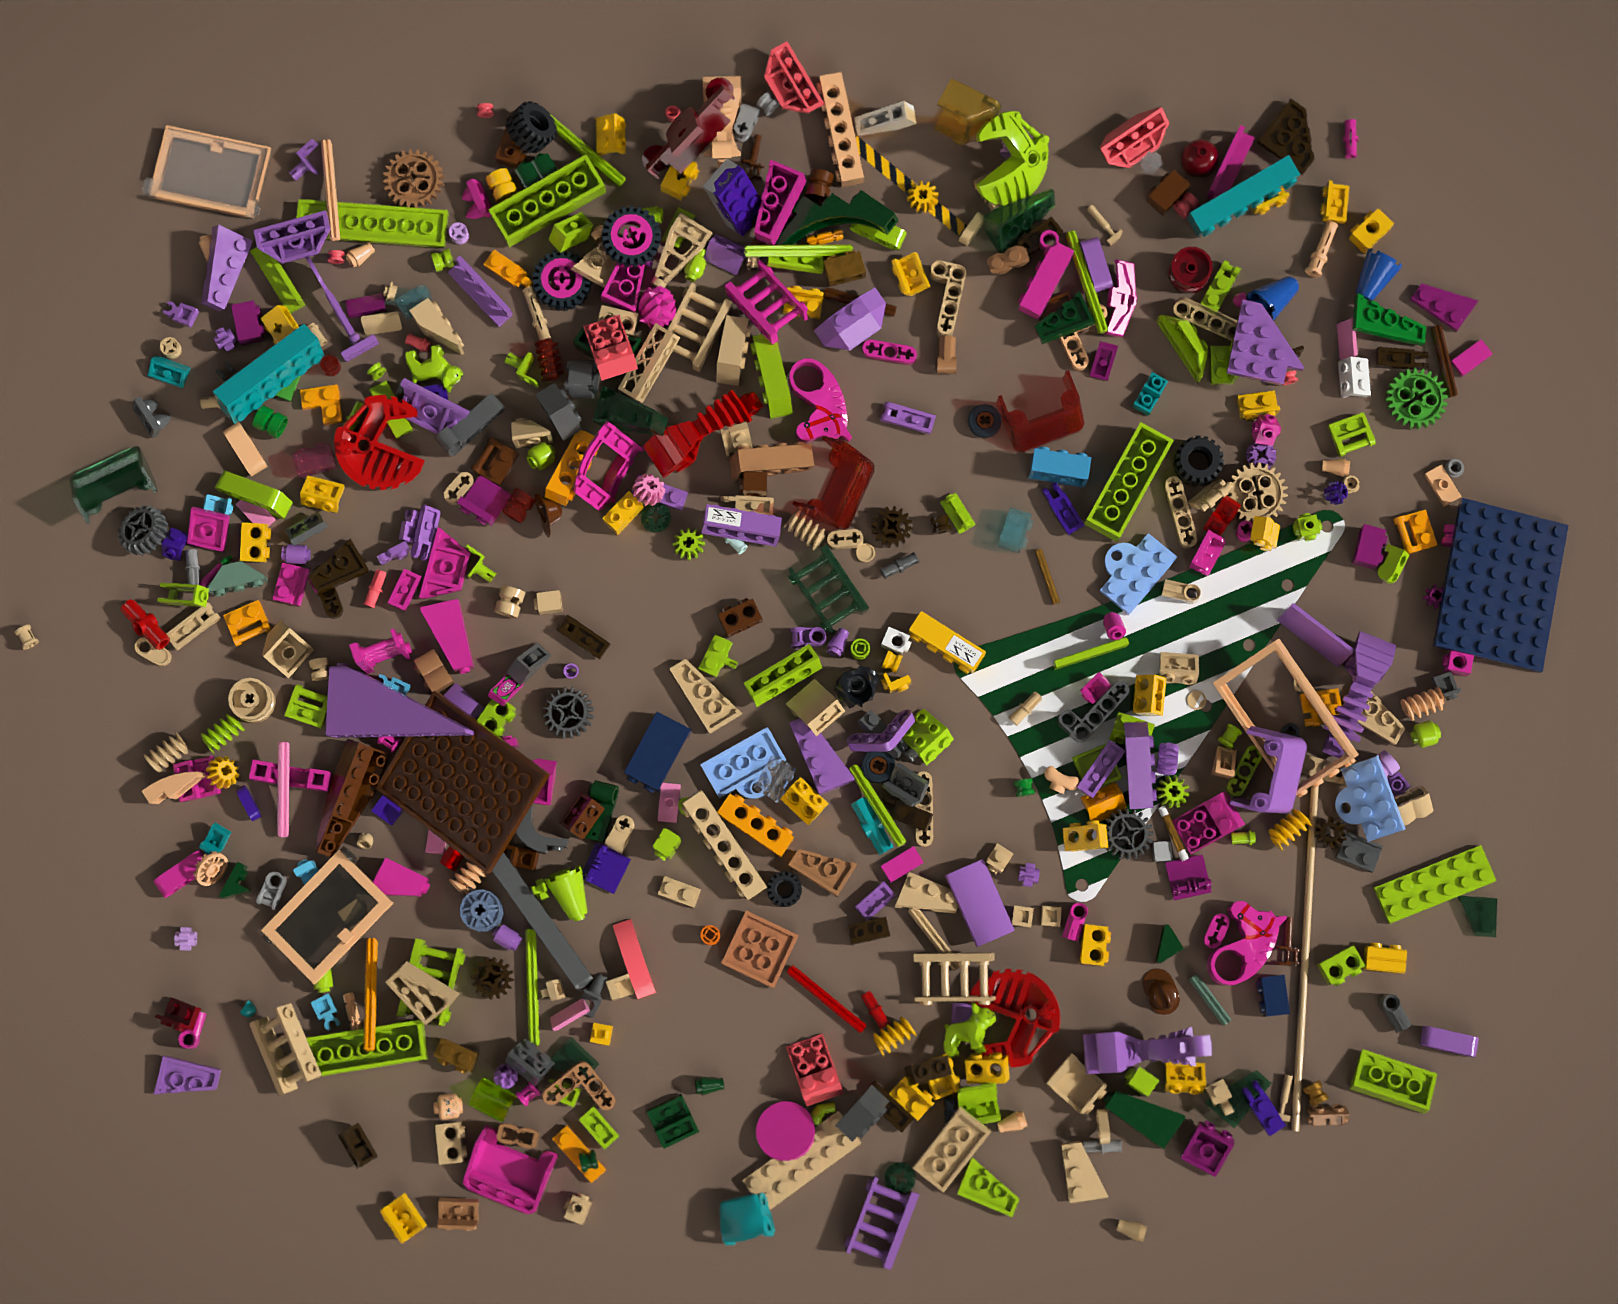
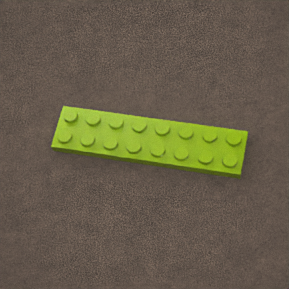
[297,199,449,248]

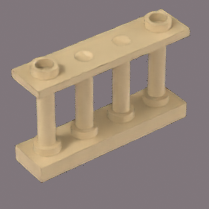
[657,283,733,372]
[914,952,996,1005]
[249,1003,322,1096]

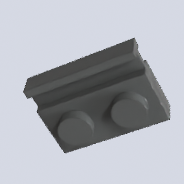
[1336,833,1383,873]

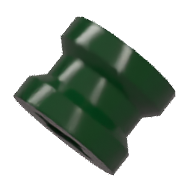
[579,1149,599,1172]

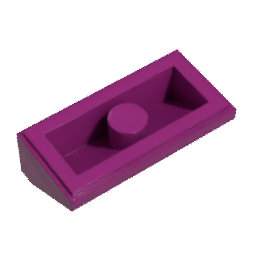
[346,293,387,319]

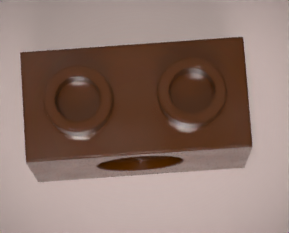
[740,471,767,497]

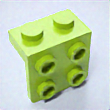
[902,709,954,766]
[957,1082,1001,1124]

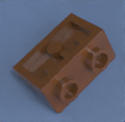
[560,792,604,840]

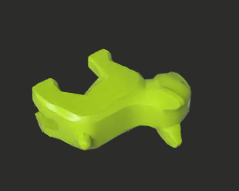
[406,345,463,393]
[943,1002,996,1058]

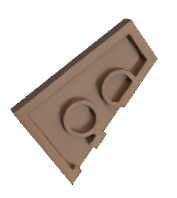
[788,849,857,897]

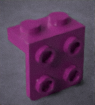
[457,476,511,527]

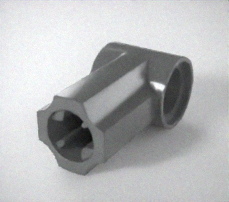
[1378,994,1412,1033]

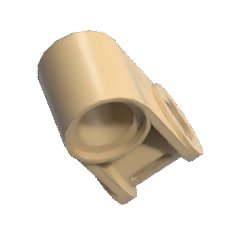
[604,815,635,854]

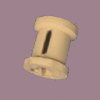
[15,625,39,650]

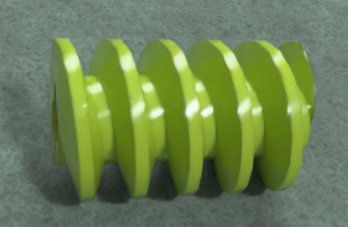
[201,714,245,753]

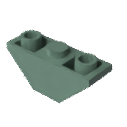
[208,561,268,597]

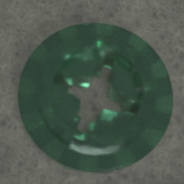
[641,503,671,533]
[884,1162,916,1194]

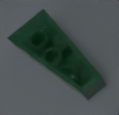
[592,386,668,436]

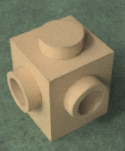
[564,1193,592,1225]

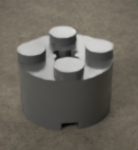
[565,360,599,399]

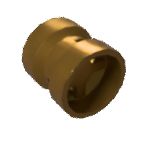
[1302,1080,1329,1107]

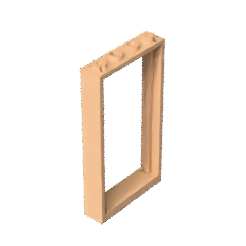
[1213,639,1359,798]

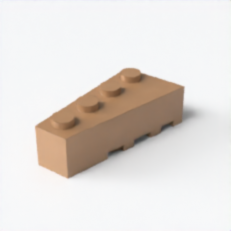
[729,442,814,481]

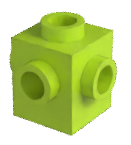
[1293,513,1322,542]

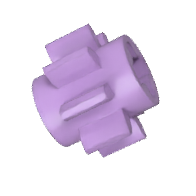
[174,927,197,951]

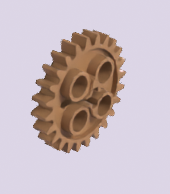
[383,149,444,208]

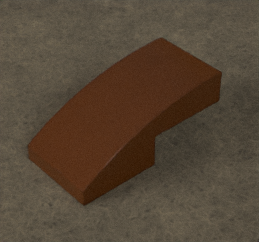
[504,845,540,871]

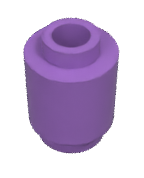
[281,544,311,564]
[492,924,522,951]

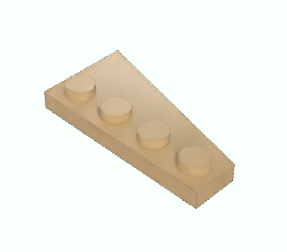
[669,659,742,734]

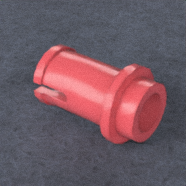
[405,333,431,353]

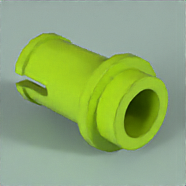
[1231,830,1256,845]

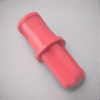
[363,569,387,608]

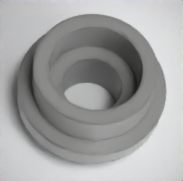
[1445,459,1464,478]

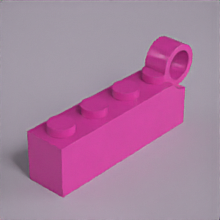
[1017,230,1074,320]

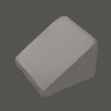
[1151,841,1173,862]

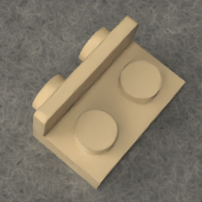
[1159,652,1199,685]

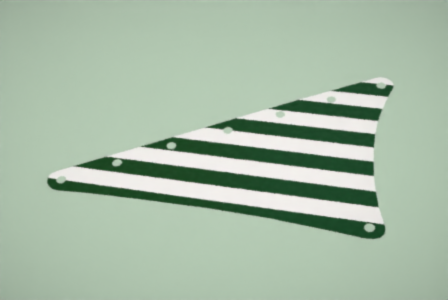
[953,510,1345,902]

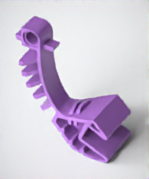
[1322,631,1396,759]
[1083,1027,1212,1074]

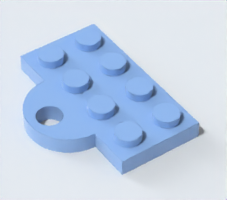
[1099,533,1178,615]
[700,727,787,799]
[1335,756,1406,842]

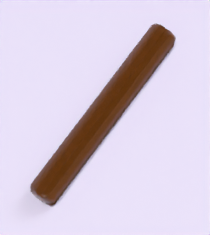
[824,287,897,317]
[1431,325,1458,398]

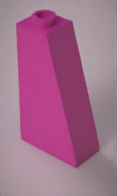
[420,599,474,674]

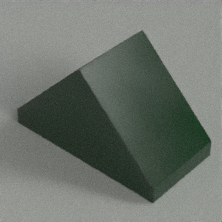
[1155,924,1184,964]

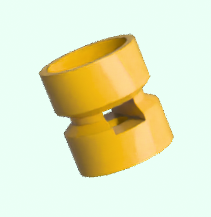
[486,168,518,204]

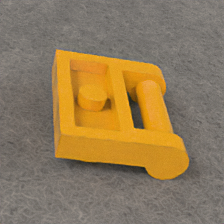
[1393,510,1437,554]
[223,600,272,647]

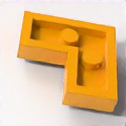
[300,384,343,425]

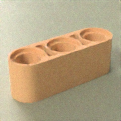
[223,422,268,477]

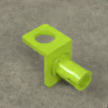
[505,352,540,388]
[465,544,497,583]

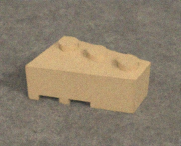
[716,315,752,386]

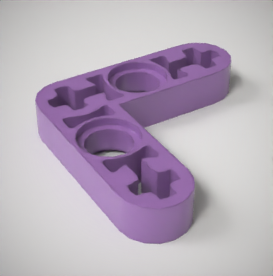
[846,709,915,752]

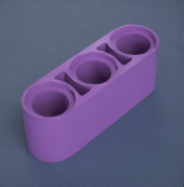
[1079,237,1113,292]
[1420,1026,1479,1057]

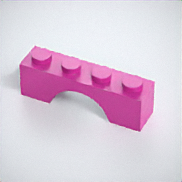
[249,760,333,792]

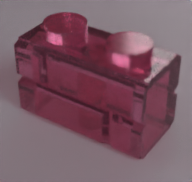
[292,442,337,479]

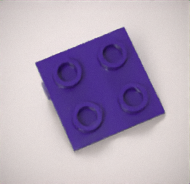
[582,843,631,894]

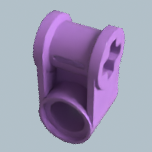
[790,627,827,649]

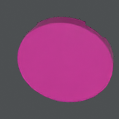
[756,1101,815,1161]

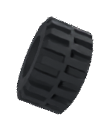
[506,101,557,154]
[1173,435,1224,487]

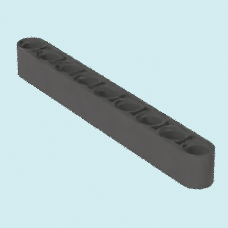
[492,852,594,992]

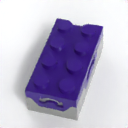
[703,159,762,236]

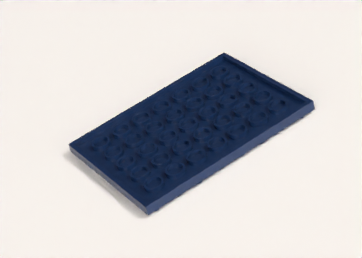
[1433,498,1569,673]

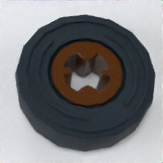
[968,404,1002,438]
[861,751,895,783]

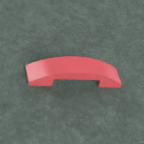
[613,919,656,999]

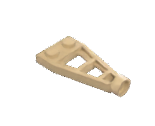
[651,213,712,288]

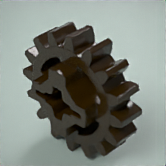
[871,506,913,548]
[471,957,514,1000]

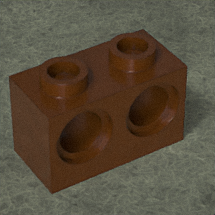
[718,598,763,638]

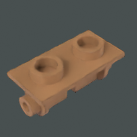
[1307,1104,1350,1126]

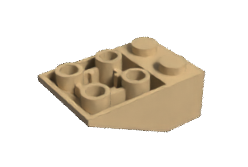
[409,298,464,355]

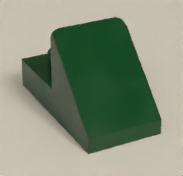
[219,862,251,899]

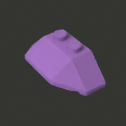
[253,210,330,264]
[814,288,886,350]

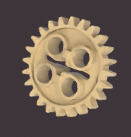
[1228,462,1288,523]

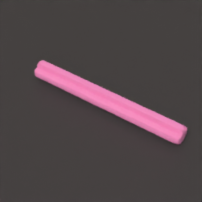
[277,741,289,837]

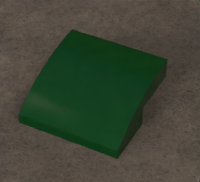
[646,1093,699,1149]

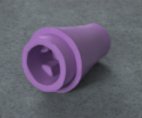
[826,628,849,658]

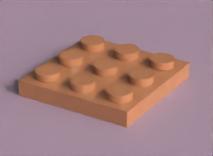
[721,910,799,989]

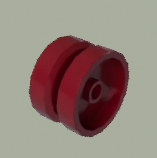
[1168,247,1213,294]

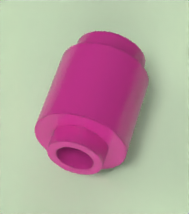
[1103,612,1126,640]

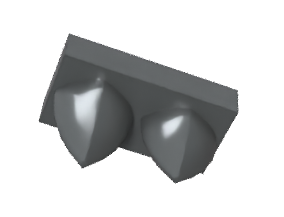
[132,396,171,438]

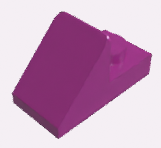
[1090,341,1118,381]

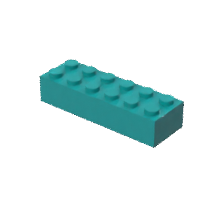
[1187,155,1300,237]
[213,324,325,424]

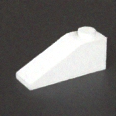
[854,101,916,136]

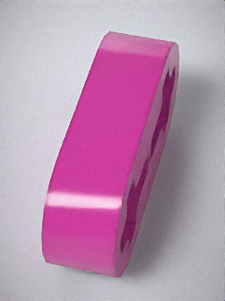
[1203,913,1230,949]

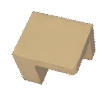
[606,974,635,1001]

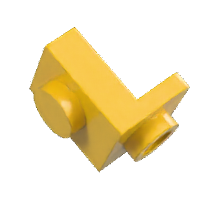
[880,672,912,693]

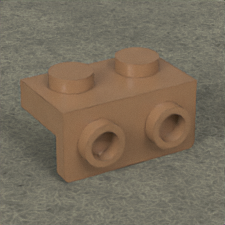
[437,1197,479,1231]

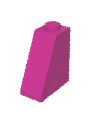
[373,858,430,897]

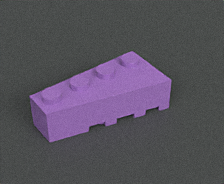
[1124,722,1157,809]

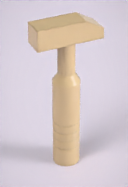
[1087,205,1123,246]
[1278,1074,1293,1122]

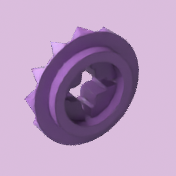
[1246,442,1276,468]

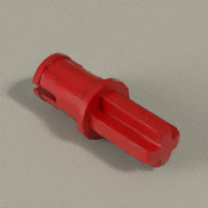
[861,991,891,1029]

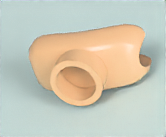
[1044,766,1080,794]

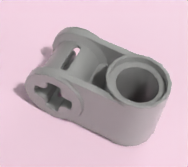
[734,103,760,142]
[256,872,287,911]

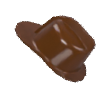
[534,493,562,538]
[1143,969,1180,1015]

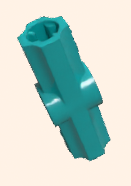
[851,797,894,855]

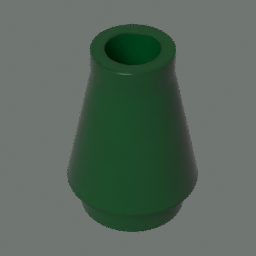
[695,1076,724,1096]

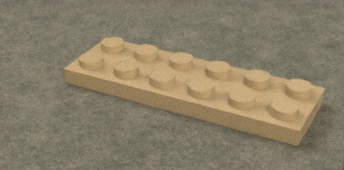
[742,1111,861,1209]

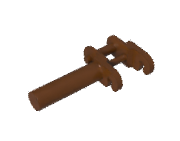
[741,134,764,181]
[1275,917,1301,966]

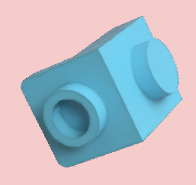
[202,494,233,515]
[293,859,319,885]

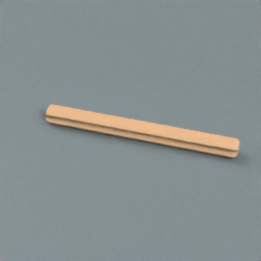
[321,139,340,241]

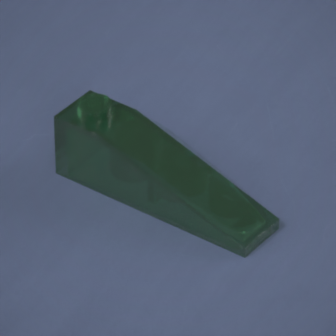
[983,189,1055,253]

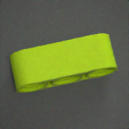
[850,224,907,251]

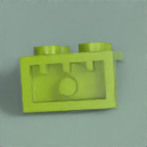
[1210,339,1239,384]

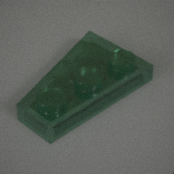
[1203,1070,1272,1128]

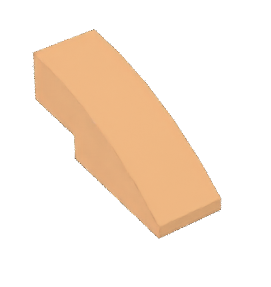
[142,772,206,804]

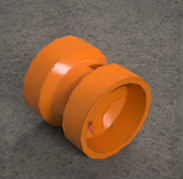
[700,925,720,945]

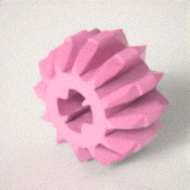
[632,473,666,506]

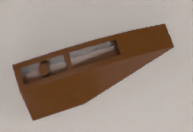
[315,739,390,857]

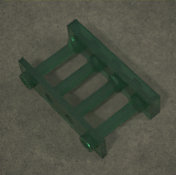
[787,545,869,635]

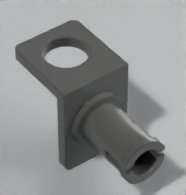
[581,973,608,1018]

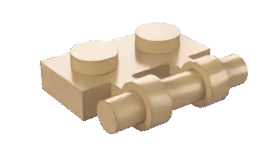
[1188,478,1233,512]

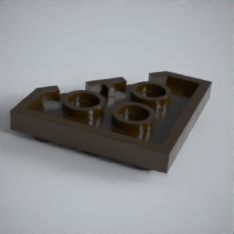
[1258,99,1315,176]

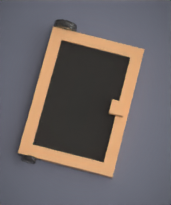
[261,846,393,984]

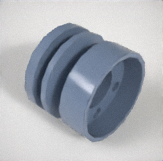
[460,890,504,932]

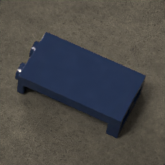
[624,712,692,793]

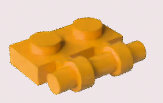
[1299,688,1342,727]

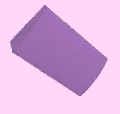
[1277,603,1355,667]
[945,859,1015,947]

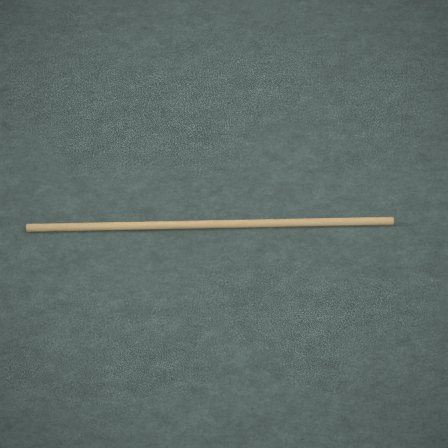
[1291,786,1319,1131]

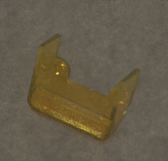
[934,78,1001,145]

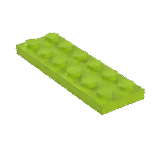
[1373,845,1497,924]

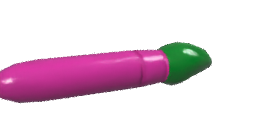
[199,555,232,587]

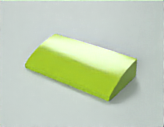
[1350,1049,1437,1114]

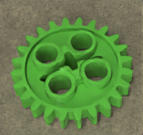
[1385,368,1448,430]

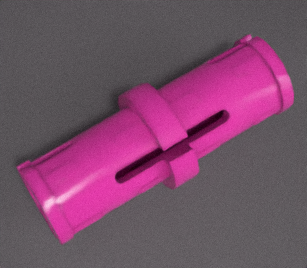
[1343,119,1358,159]

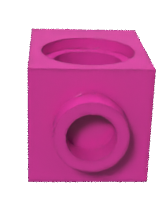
[1442,650,1474,676]

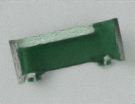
[70,446,157,524]

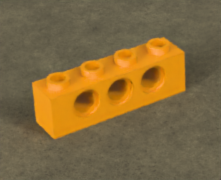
[545,430,600,506]
[717,793,794,858]

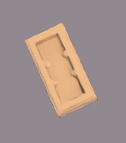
[1424,464,1461,507]

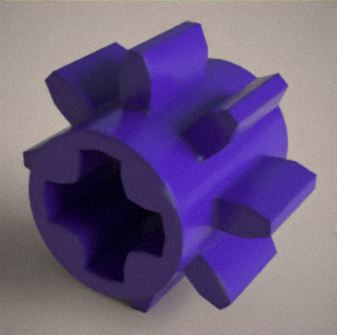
[1324,481,1348,505]

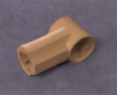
[937,336,957,374]

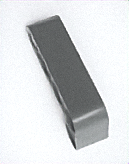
[436,394,506,457]
[1057,681,1129,743]

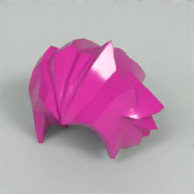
[638,286,676,330]

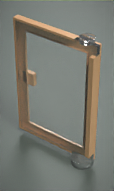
[143,125,271,219]

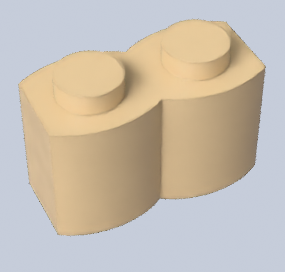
[1394,786,1434,826]

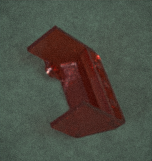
[996,370,1085,453]
[792,436,875,530]

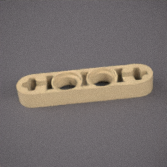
[1164,476,1197,549]
[915,771,933,847]

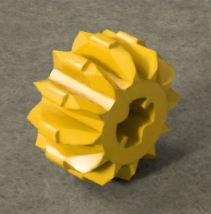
[907,181,939,213]
[205,756,240,789]

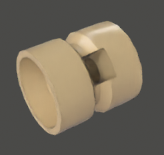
[494,585,525,619]

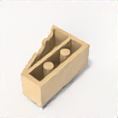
[386,962,460,1025]

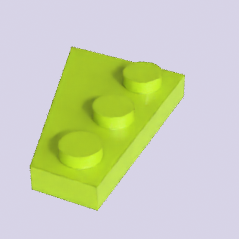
[957,1157,1019,1217]

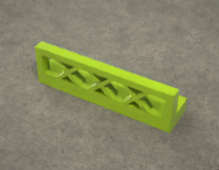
[250,247,305,313]

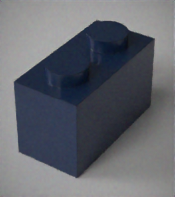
[1256,975,1290,1017]

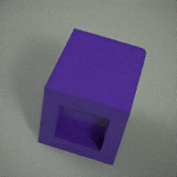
[371,795,404,825]

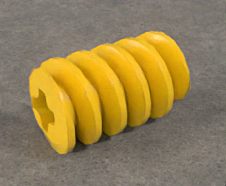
[1268,809,1312,851]
[873,1016,917,1057]

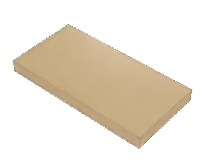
[912,1107,991,1193]

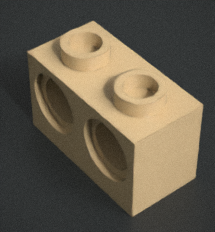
[598,305,639,338]
[435,1122,468,1165]

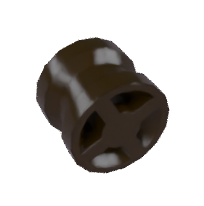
[930,515,952,535]

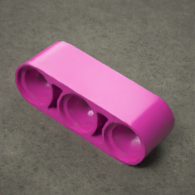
[153,850,206,898]

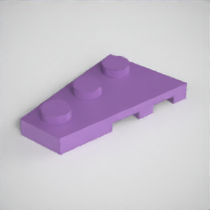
[154,1055,222,1095]

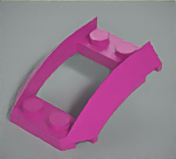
[573,421,644,511]

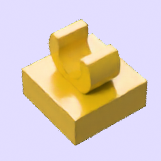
[590,1023,613,1046]

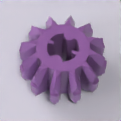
[1157,742,1179,776]

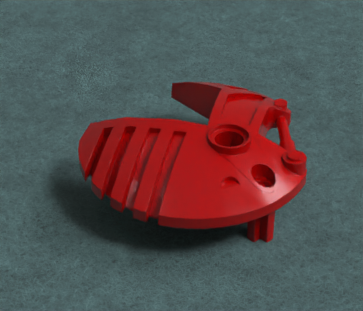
[334,395,425,490]
[967,968,1061,1067]

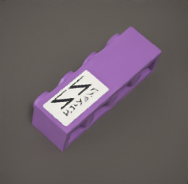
[701,504,782,547]

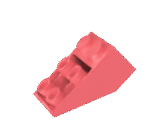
[583,315,638,380]
[786,1034,844,1107]

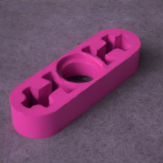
[862,340,917,365]

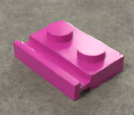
[273,563,310,607]

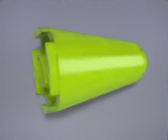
[544,865,588,922]

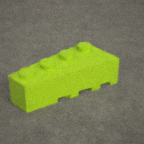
[750,334,793,419]

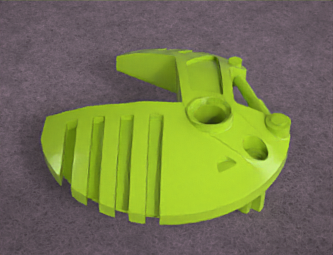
[976,111,1049,206]

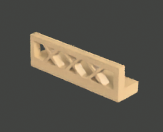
[618,323,680,403]

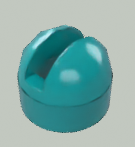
[240,1000,256,1017]

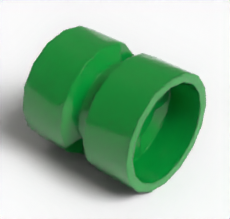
[252,405,288,439]

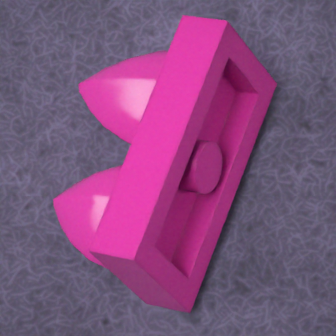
[462,179,492,219]

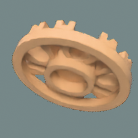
[193,851,228,886]

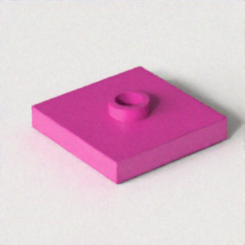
[187,507,230,552]

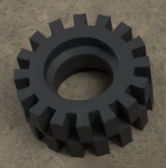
[767,871,802,907]

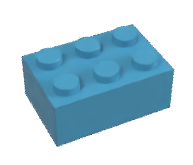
[1028,446,1092,488]

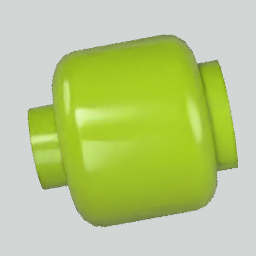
[526,442,556,470]
[1410,720,1441,748]

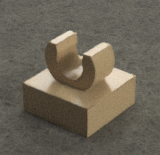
[540,979,566,1001]

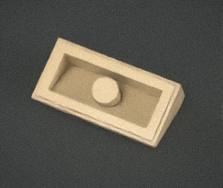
[361,311,402,335]

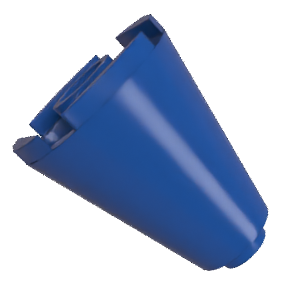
[1355,248,1402,301]
[1246,276,1299,321]

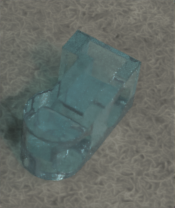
[395,285,432,320]

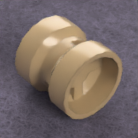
[309,658,329,681]

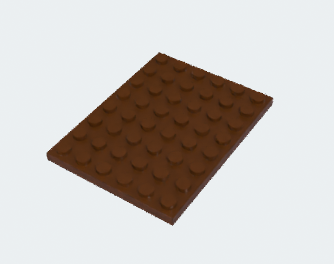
[375,691,550,874]

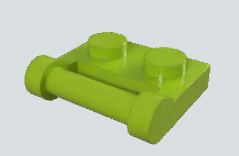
[1327,412,1376,457]
[284,684,328,729]

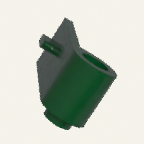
[585,780,619,843]

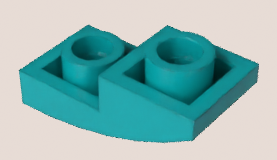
[1132,372,1168,416]

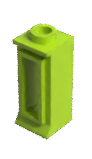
[157,583,209,607]

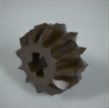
[1315,816,1349,849]

